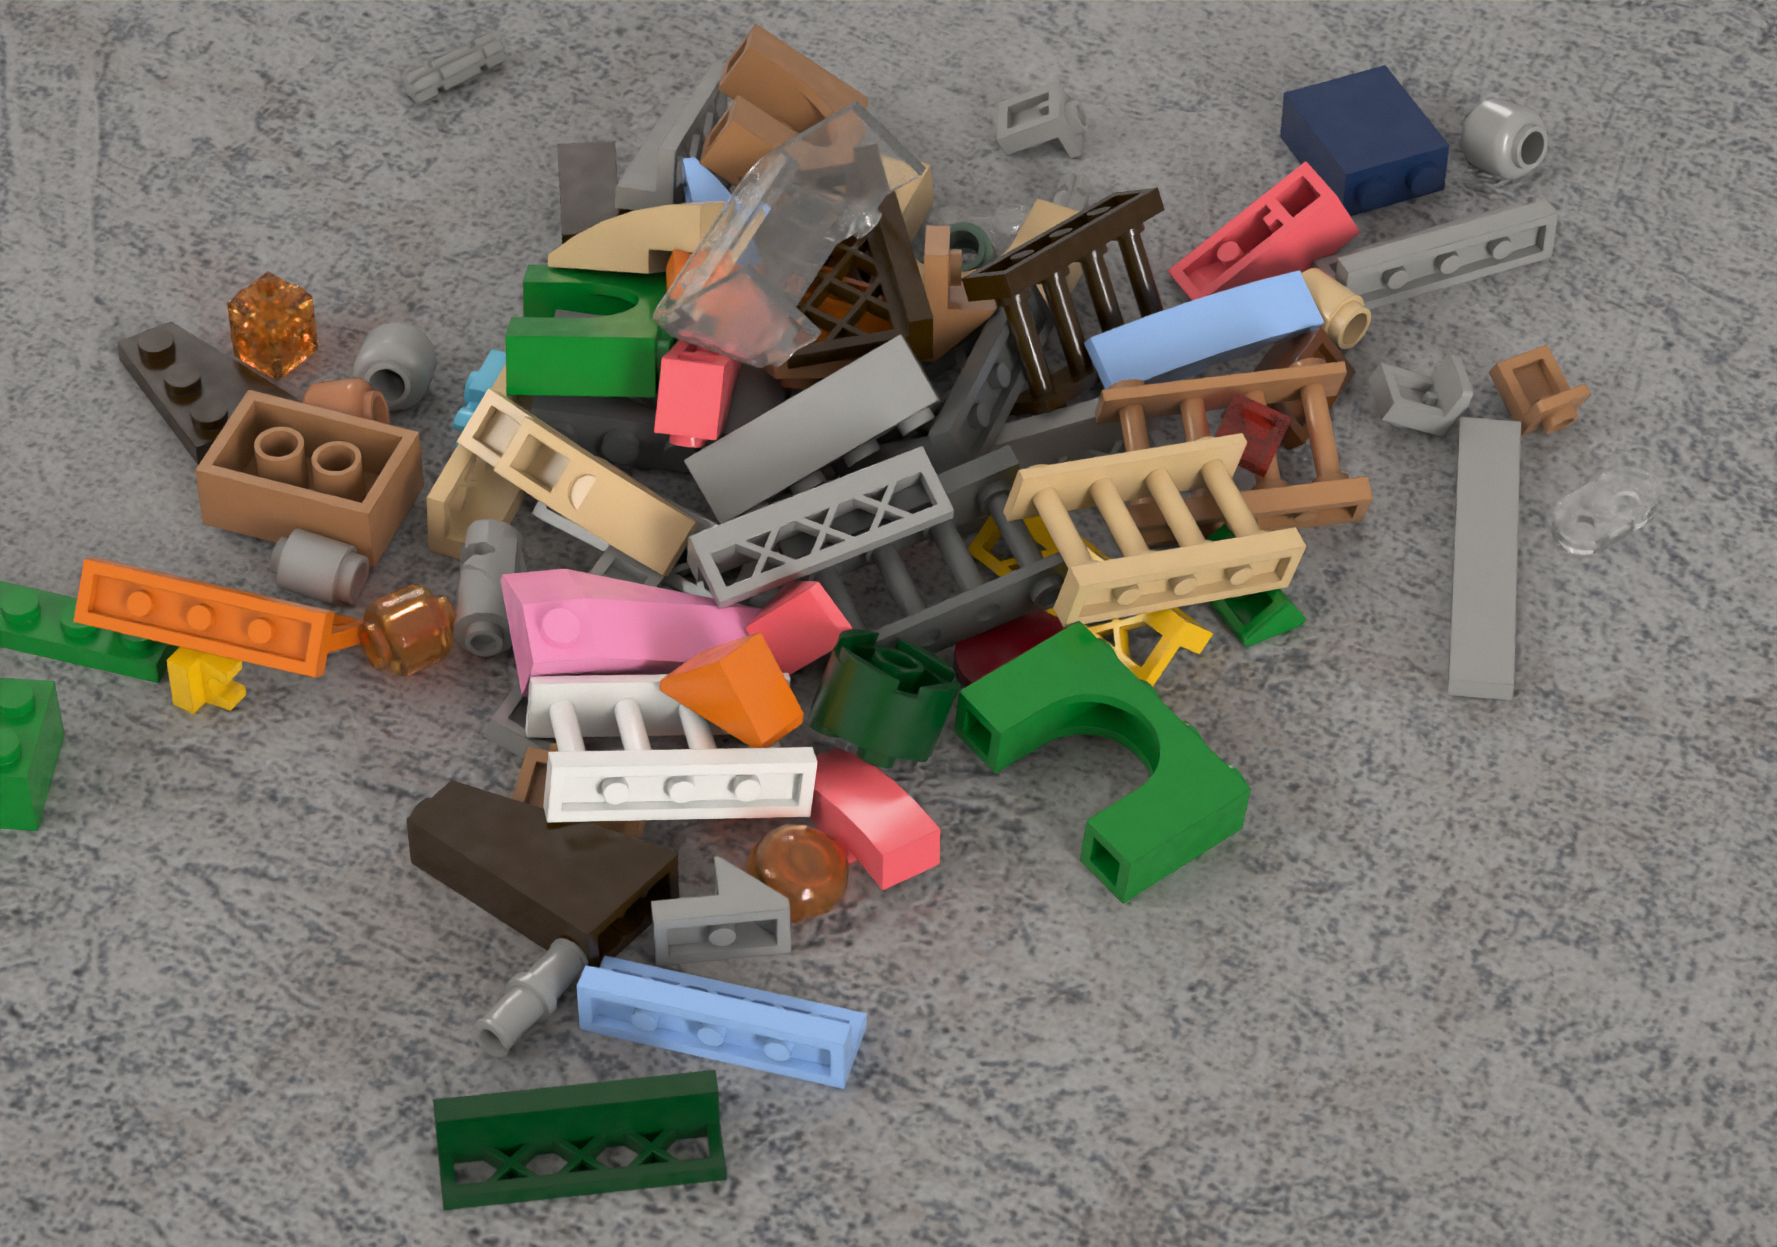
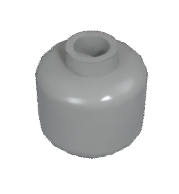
[1462,98,1548,179]
[352,322,437,412]

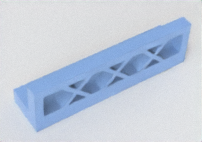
[577,956,867,1089]

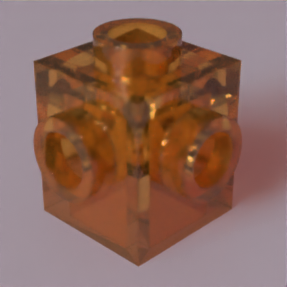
[227,271,318,381]

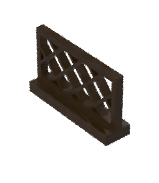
[738,140,933,369]

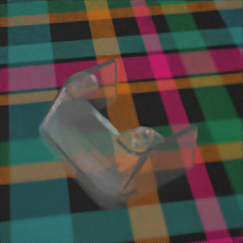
[652,101,926,369]

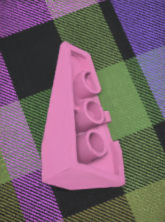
[500,569,762,697]

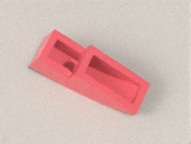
[809,747,940,891]

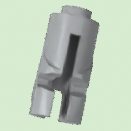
[453,519,527,657]

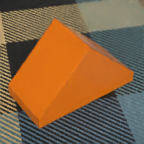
[659,632,804,748]

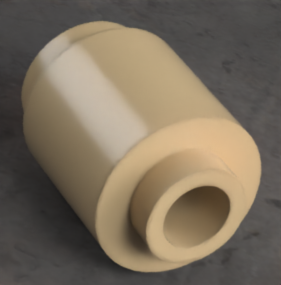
[1301,268,1371,350]

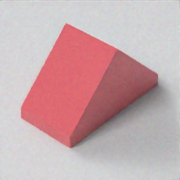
[745,581,853,675]

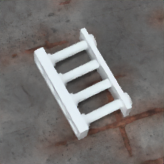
[525,673,818,822]

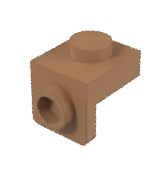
[1489,344,1591,435]

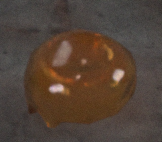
[744,824,850,923]

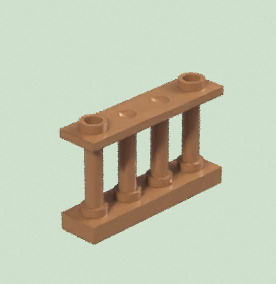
[1095,358,1373,551]

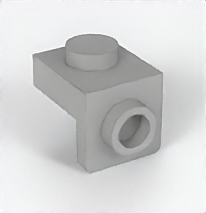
[1368,353,1473,437]

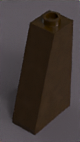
[406,780,680,968]

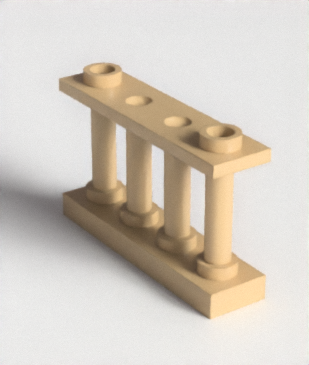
[1003,433,1306,628]

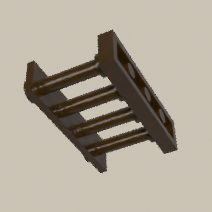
[961,187,1165,416]

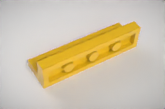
[968,515,1213,686]

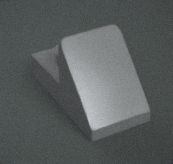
[651,857,791,966]

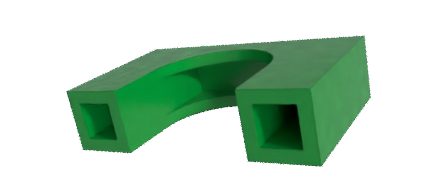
[505,265,682,397]
[954,621,1251,904]

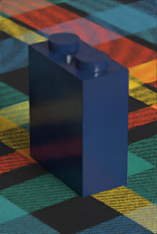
[1280,65,1449,216]

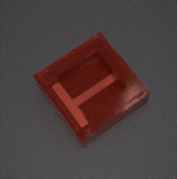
[1214,392,1292,478]

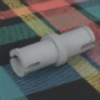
[472,938,589,1058]

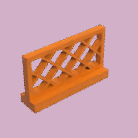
[73,557,375,678]

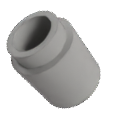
[270,528,369,606]

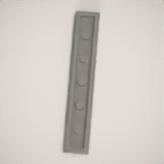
[1447,417,1521,701]

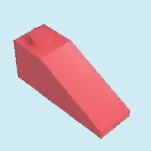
[1168,161,1360,301]
[654,333,746,448]

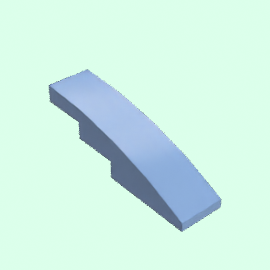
[1084,270,1324,389]

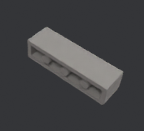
[684,334,941,524]

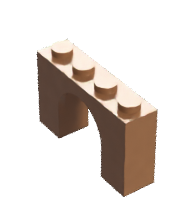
[699,23,870,226]

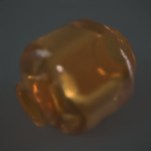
[358,583,456,678]

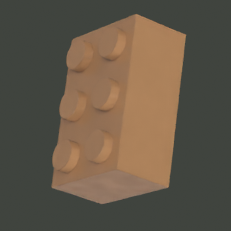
[195,390,424,568]

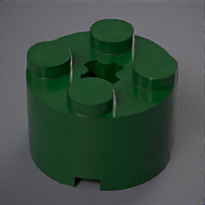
[807,629,960,768]

